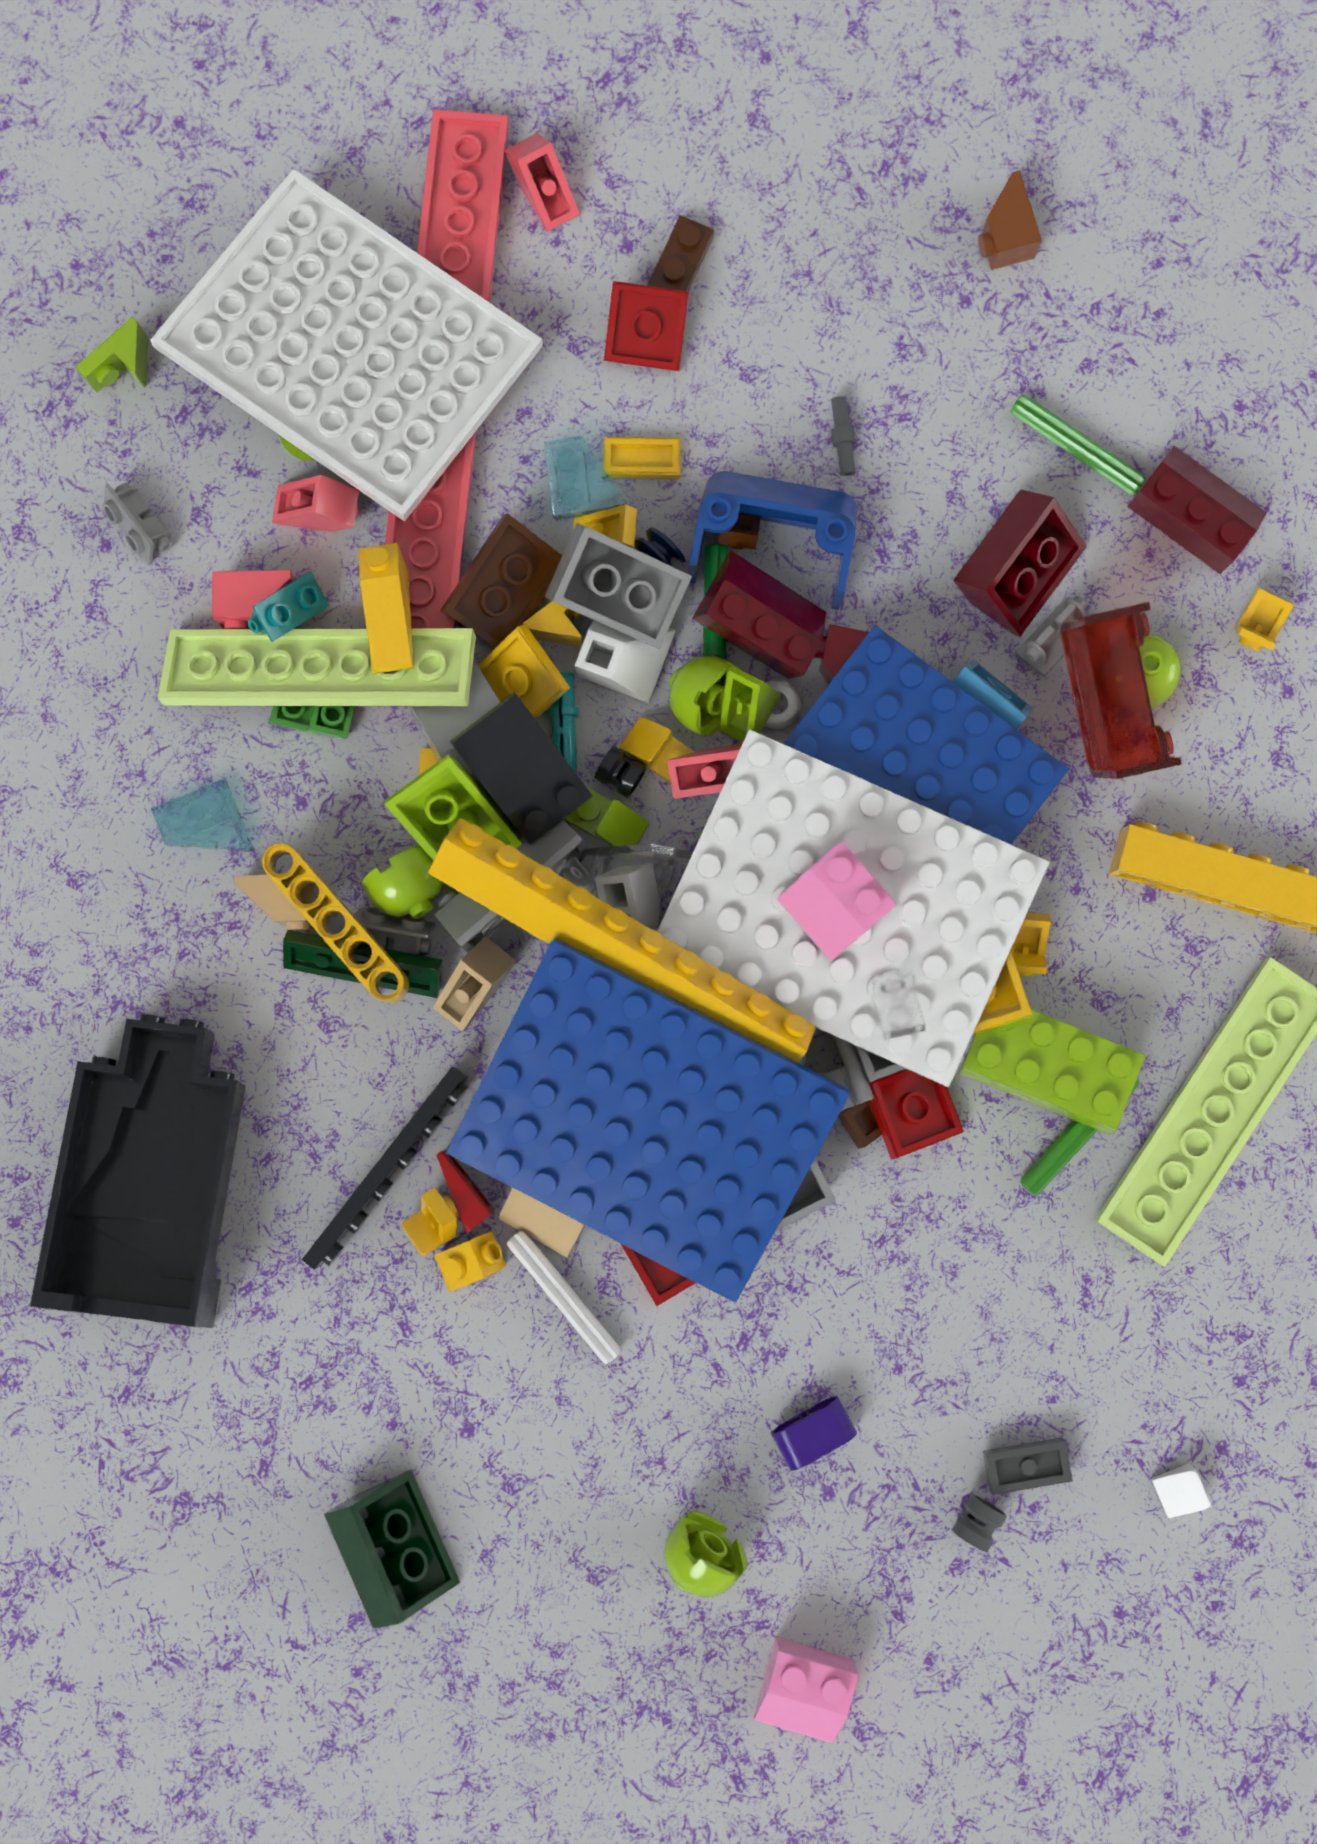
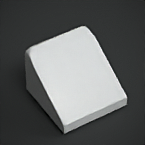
[1151,1463,1212,1518]

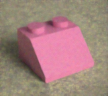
[777,841,897,961]
[754,1637,859,1743]

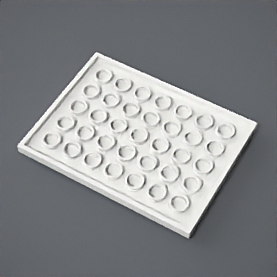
[150,169,543,522]
[657,729,1050,1087]

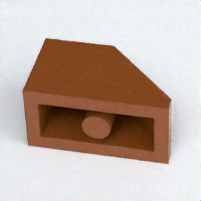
[978,170,1042,270]

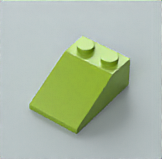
[384,754,522,861]

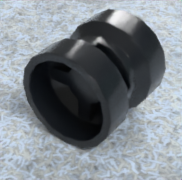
[594,745,648,799]

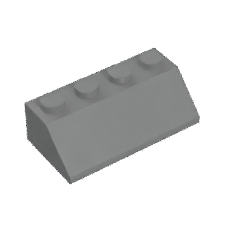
[435,819,587,953]

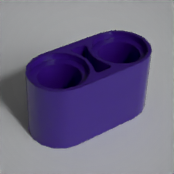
[771,1396,857,1471]

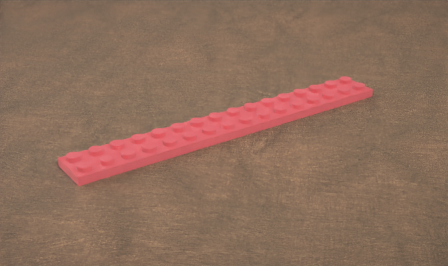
[385,109,509,707]

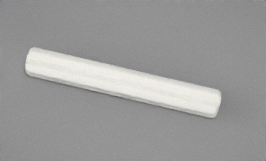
[507,1231,621,1364]

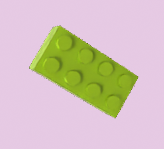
[959,1009,1146,1135]

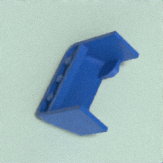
[688,471,857,610]

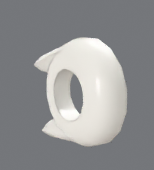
[764,680,801,730]

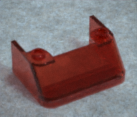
[1061,602,1182,779]

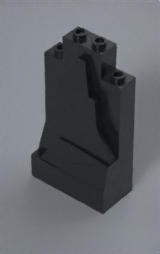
[30,1014,246,1328]

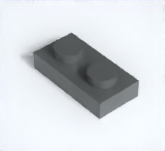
[983,1437,1073,1495]

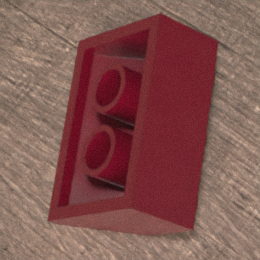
[1127,446,1267,574]
[953,489,1087,637]
[692,550,827,679]

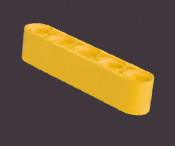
[262,843,409,1003]

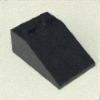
[450,692,593,844]

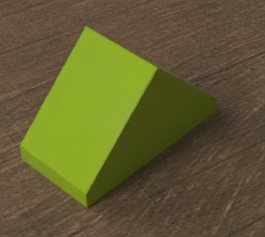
[719,666,781,743]

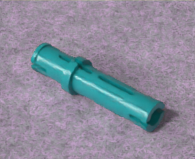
[548,672,579,774]

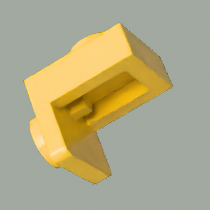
[1234,586,1294,652]
[1011,912,1051,976]
[402,1187,459,1256]
[434,1231,506,1292]

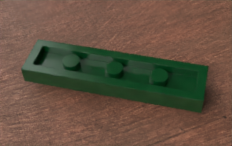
[283,930,443,998]

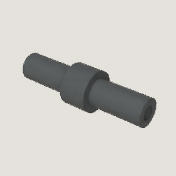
[831,396,856,476]

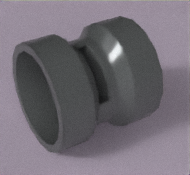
[952,1494,1007,1553]

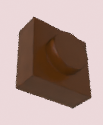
[717,512,761,550]
[838,1101,882,1149]

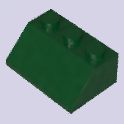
[324,1470,460,1629]

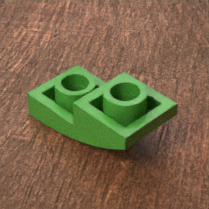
[269,706,355,739]

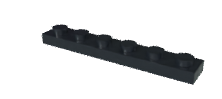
[302,1067,468,1270]

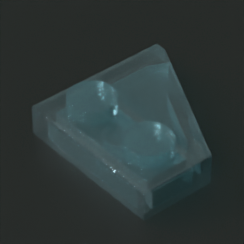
[544,435,627,521]
[151,779,254,852]

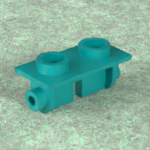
[248,571,329,642]

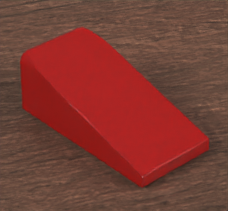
[436,1150,495,1233]

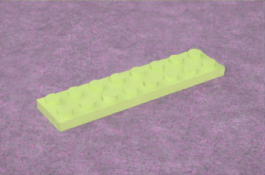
[158,628,476,706]
[1094,957,1317,1267]

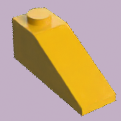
[358,543,414,674]

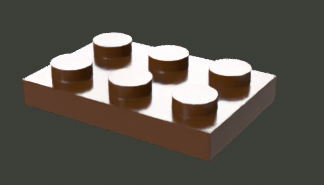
[440,513,562,650]

